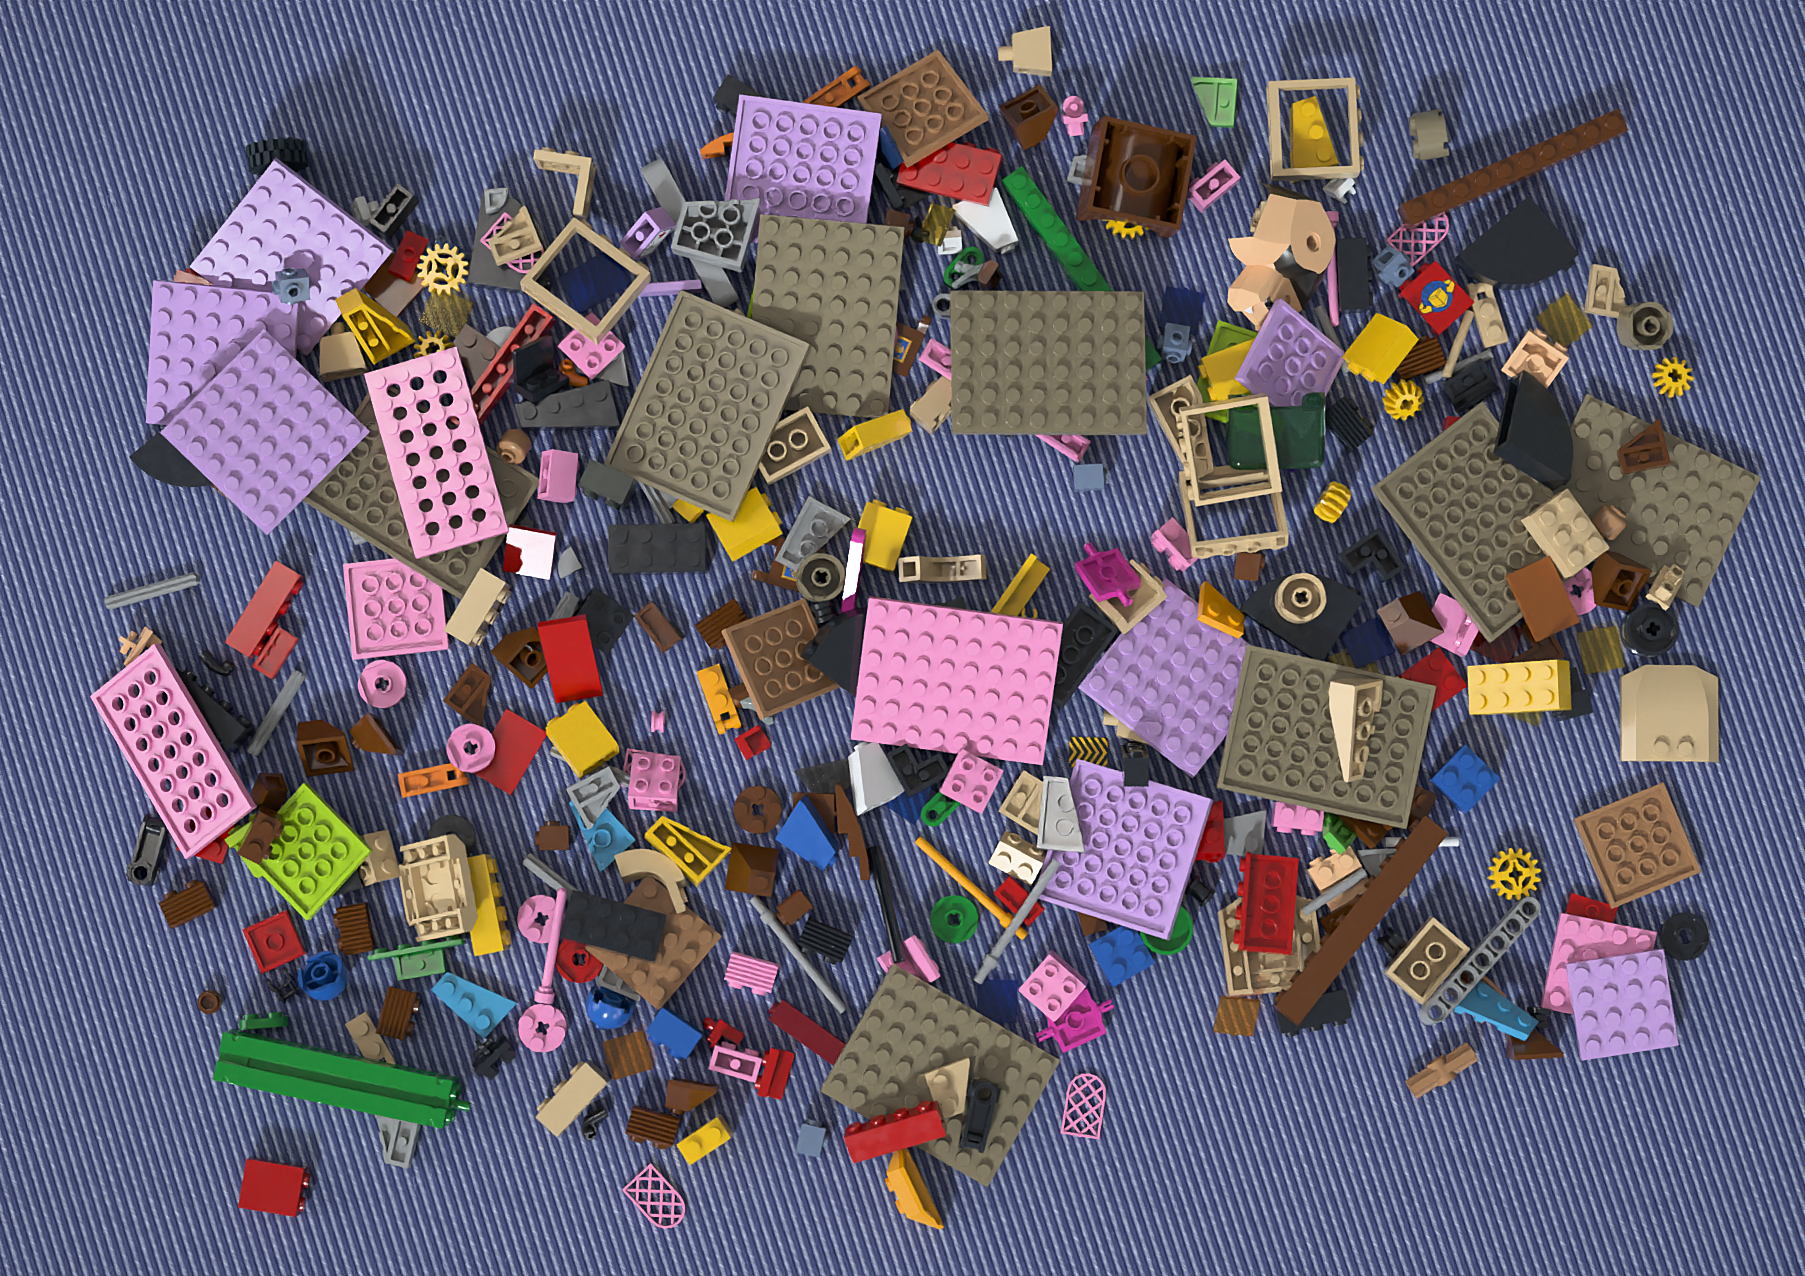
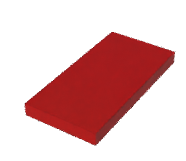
[537,614,603,703]

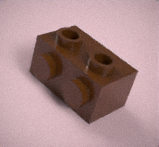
[237,805,284,865]

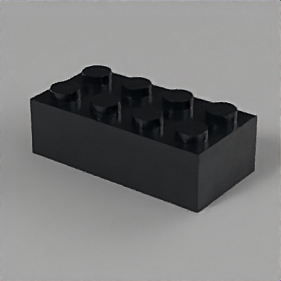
[608,523,707,576]
[1052,601,1119,709]
[559,890,667,964]

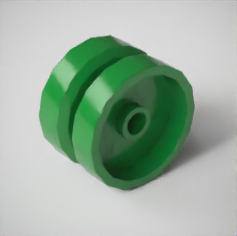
[1139,906,1193,955]

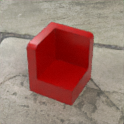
[734,725,771,761]

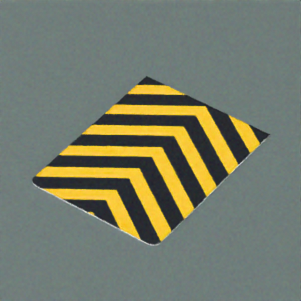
[1069,737,1108,768]

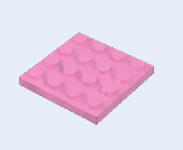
[343,559,449,660]
[1540,912,1657,1014]

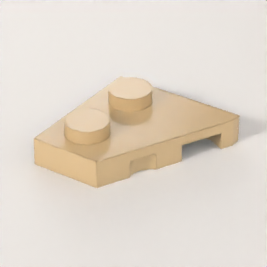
[488,206,542,266]
[1584,264,1626,319]
[998,770,1043,836]
[924,1057,970,1119]

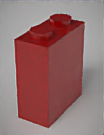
[238,1157,311,1217]

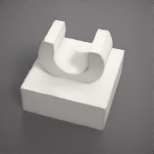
[1323,178,1356,203]
[351,196,379,226]
[937,226,962,255]

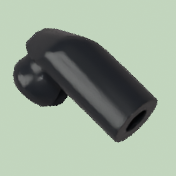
[199,650,235,677]
[581,1106,609,1141]

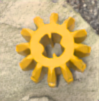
[414,330,454,358]
[1652,356,1694,398]
[1382,379,1425,421]
[1314,481,1351,523]

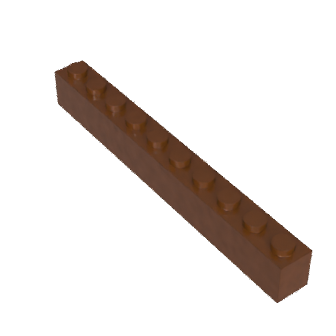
[1397,108,1628,231]
[1274,816,1449,1026]

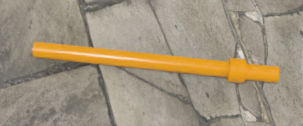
[915,836,1028,940]

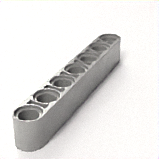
[640,158,739,308]
[1419,897,1541,1025]

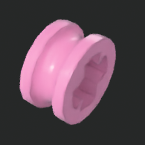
[651,711,665,733]

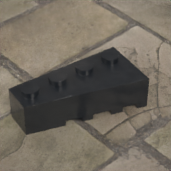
[515,380,621,431]
[162,668,254,753]

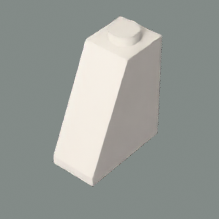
[952,188,1018,254]
[848,741,904,816]

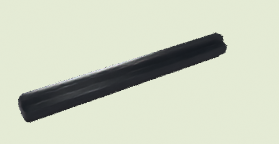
[868,846,906,964]

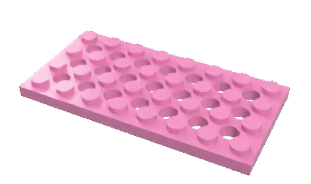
[364,347,510,559]
[90,643,257,859]

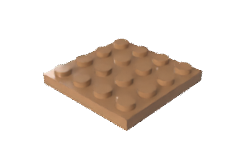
[857,50,989,168]
[721,598,840,720]
[1573,782,1701,909]
[585,877,722,1011]

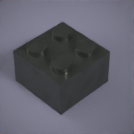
[578,459,638,511]

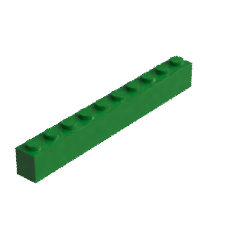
[1002,166,1162,373]

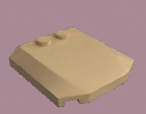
[1620,665,1719,762]
[398,834,478,942]
[1217,895,1321,997]

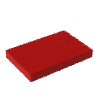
[474,709,547,795]

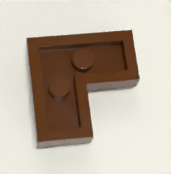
[1511,623,1566,663]

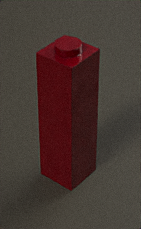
[768,999,846,1065]

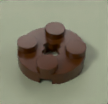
[733,786,782,834]

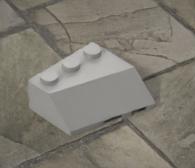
[671,198,761,273]

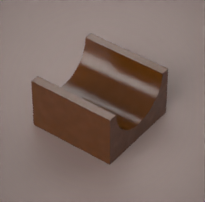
[1075,116,1197,239]

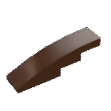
[835,782,871,880]

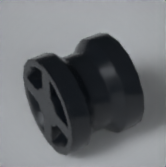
[810,599,838,625]
[1376,927,1406,958]
[1527,1006,1552,1029]

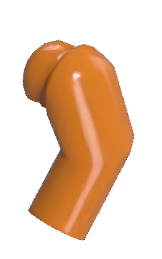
[559,359,589,387]

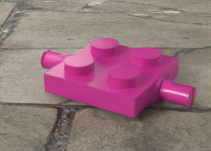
[1075,542,1141,607]
[1035,988,1114,1053]

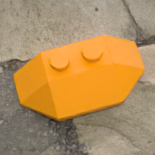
[884,1148,944,1229]

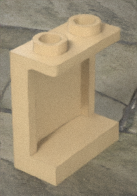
[1089,559,1167,635]

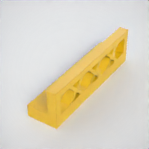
[990,553,1050,616]

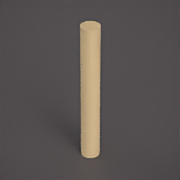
[1442,310,1474,378]

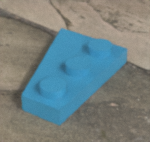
[569,801,636,873]
[431,972,517,1039]
[1454,980,1539,1041]

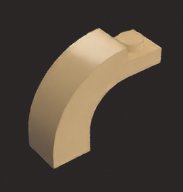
[898,554,986,584]
[614,849,688,914]

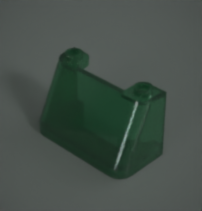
[1225,392,1326,470]

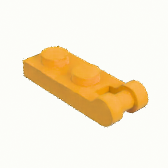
[697,664,742,735]

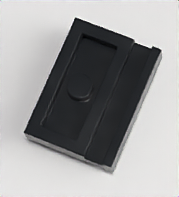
[1440,358,1499,414]

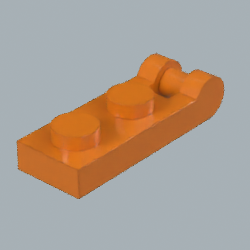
[803,65,871,108]
[398,763,469,798]

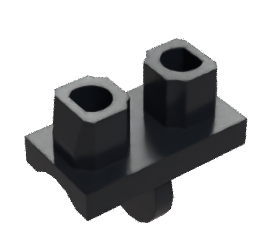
[472,1034,516,1080]

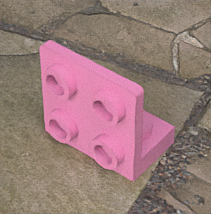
[556,312,625,379]
[1151,517,1199,572]
[1430,593,1479,657]
[940,749,1004,814]
[628,753,681,812]
[877,935,940,984]
[1019,950,1089,1021]

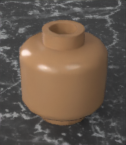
[496,429,531,464]
[1590,504,1627,540]

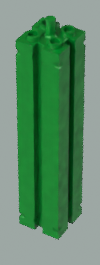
[213,1029,471,1129]

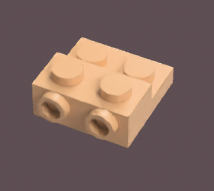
[1501,328,1570,388]
[1306,845,1369,912]

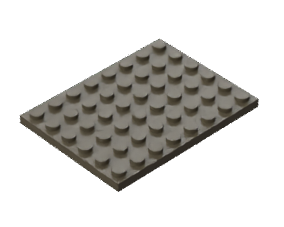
[752,214,905,418]
[604,290,811,522]
[950,291,1147,435]
[302,386,539,600]
[1550,394,1761,607]
[1371,402,1587,642]
[1216,645,1436,829]
[820,963,1061,1187]

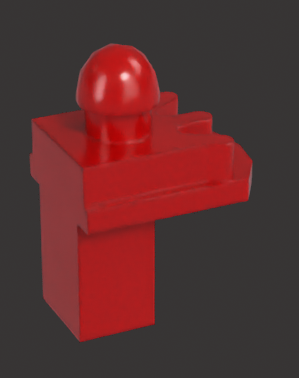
[702,1017,744,1049]

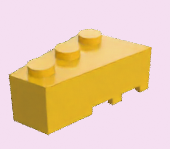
[1290,96,1339,184]
[335,288,416,364]
[644,816,732,887]

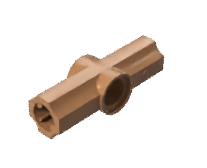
[1405,1042,1478,1099]

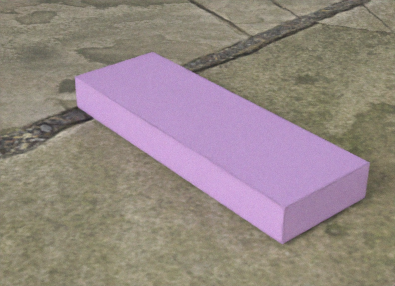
[629,279,703,297]

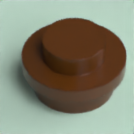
[197,990,222,1014]

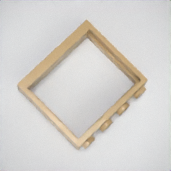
[1266,77,1364,181]
[520,217,651,346]
[1175,393,1282,506]
[1179,461,1289,559]

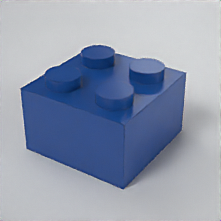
[1428,744,1501,814]
[1087,925,1155,987]
[645,1006,705,1060]

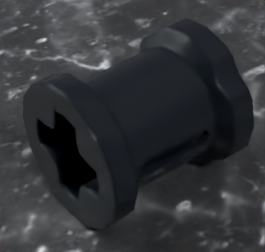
[1184,876,1216,907]

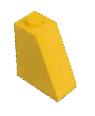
[837,409,912,461]

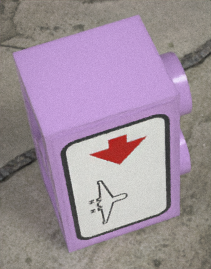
[619,207,677,260]

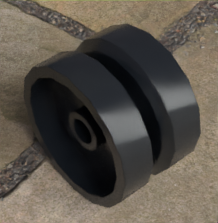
[1620,603,1679,658]

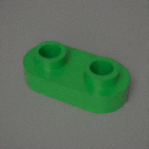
[944,247,984,289]
[921,791,961,827]
[239,1012,288,1030]

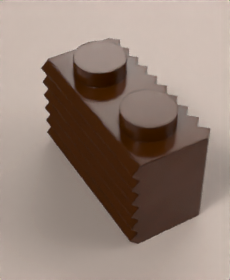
[1395,335,1447,381]
[694,598,749,651]
[159,879,218,929]
[776,889,814,925]
[333,902,376,956]
[376,986,421,1041]
[625,1104,681,1150]

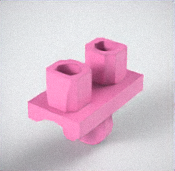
[1060,96,1088,136]

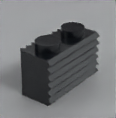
[369,184,419,239]
[1320,396,1374,453]
[797,917,853,966]

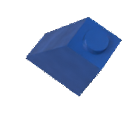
[775,795,840,871]

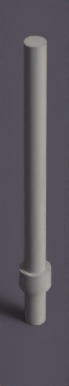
[973,858,1061,984]
[750,895,847,1014]

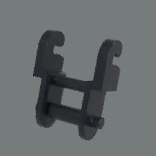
[265,967,300,1004]

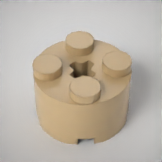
[1275,573,1326,624]

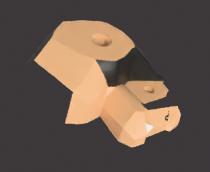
[1228,182,1336,332]

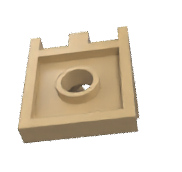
[533,147,596,222]

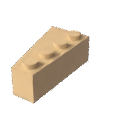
[910,375,951,436]

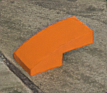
[700,132,734,159]

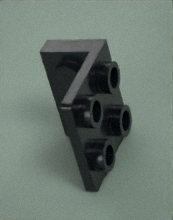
[874,163,934,212]
[512,334,569,403]
[572,587,634,654]

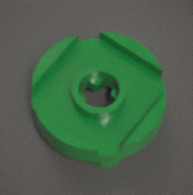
[930,895,978,943]

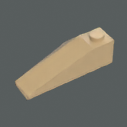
[1147,375,1214,479]
[1329,678,1383,782]

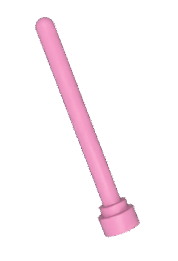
[1326,211,1339,327]
[534,888,567,1004]

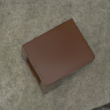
[251,773,288,811]

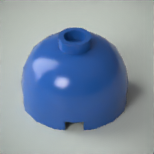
[298,951,348,1001]
[585,986,636,1031]

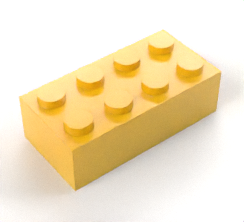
[1467,660,1572,715]
[467,854,512,956]

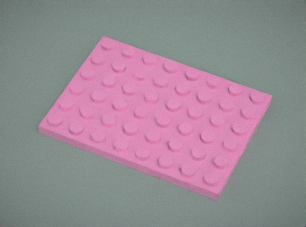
[851,596,1063,765]

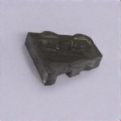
[794,758,851,798]

